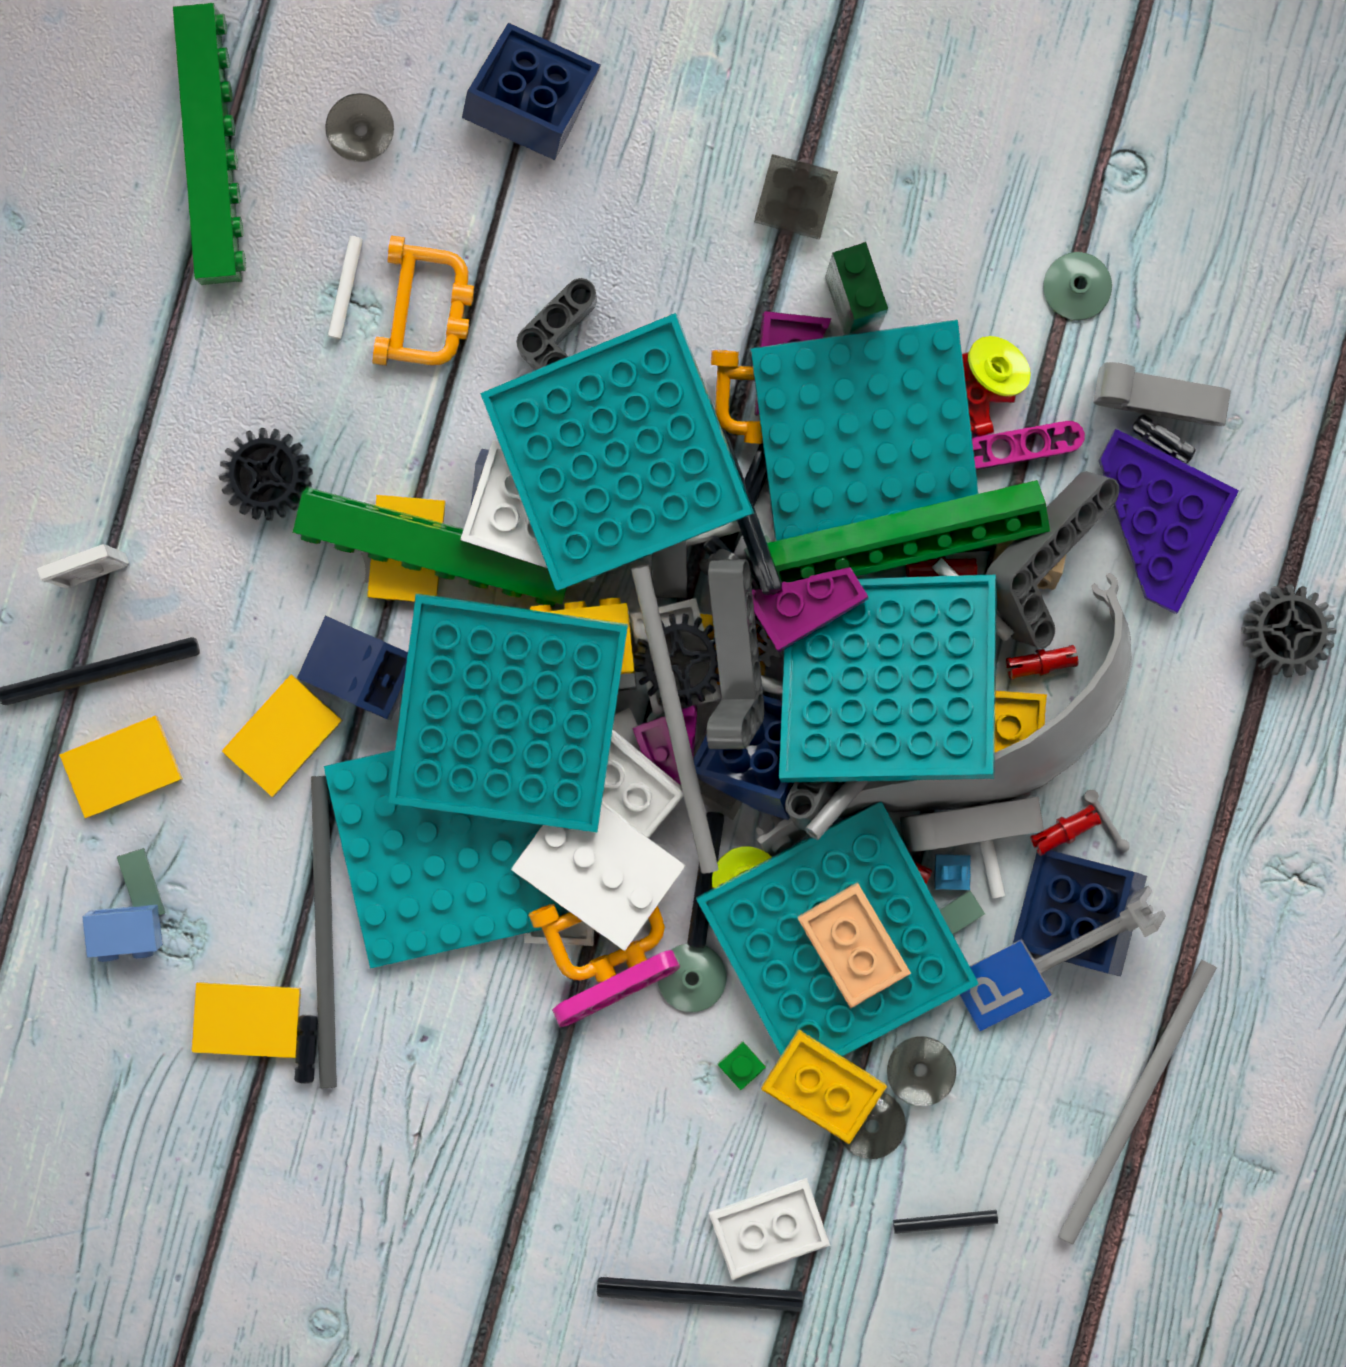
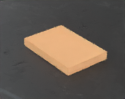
[797,882,911,1008]

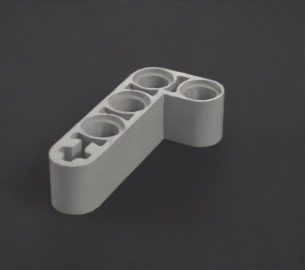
[1093,362,1231,426]
[900,796,1044,852]

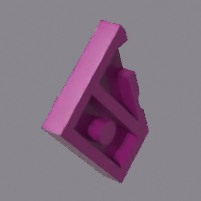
[632,704,698,785]

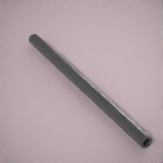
[311,776,337,1088]

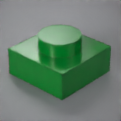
[717,1040,766,1090]

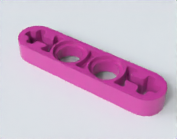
[972,421,1085,470]
[552,950,680,1027]

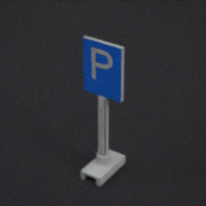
[960,885,1166,1031]

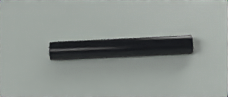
[893,1210,998,1234]

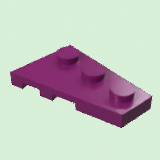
[754,311,832,416]
[752,567,869,653]

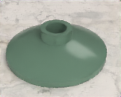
[1043,252,1112,321]
[658,943,726,1012]

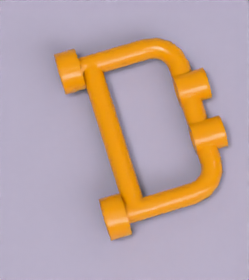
[372,235,474,366]
[711,350,763,444]
[529,904,665,982]

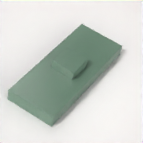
[117,848,166,915]
[939,890,985,934]

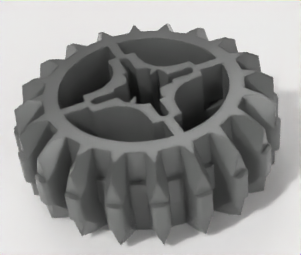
[1241,584,1337,678]

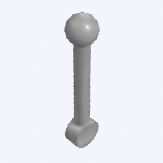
[1084,790,1129,853]

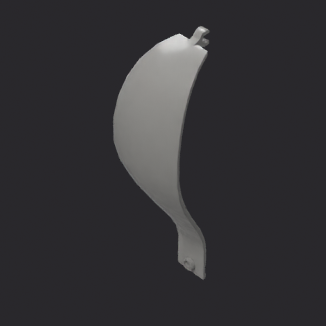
[756,573,1132,857]

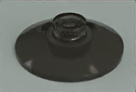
[325,93,394,162]
[887,1036,956,1106]
[840,1092,906,1159]

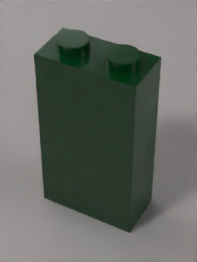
[825,242,888,335]

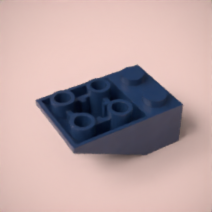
[297,615,408,720]

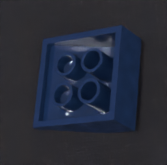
[462,23,601,160]
[693,695,794,820]
[1013,848,1147,977]

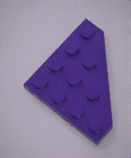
[1098,429,1239,614]

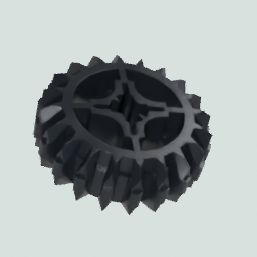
[219,428,313,521]
[634,613,720,707]

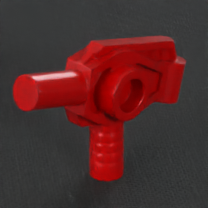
[962,352,1016,437]

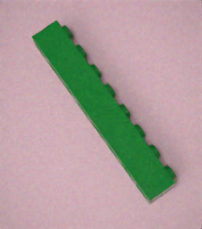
[173,3,246,285]
[767,480,1050,583]
[292,487,567,606]

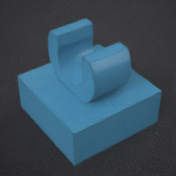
[934,854,971,890]

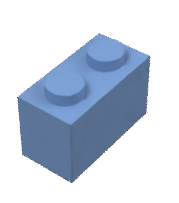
[82,905,163,962]

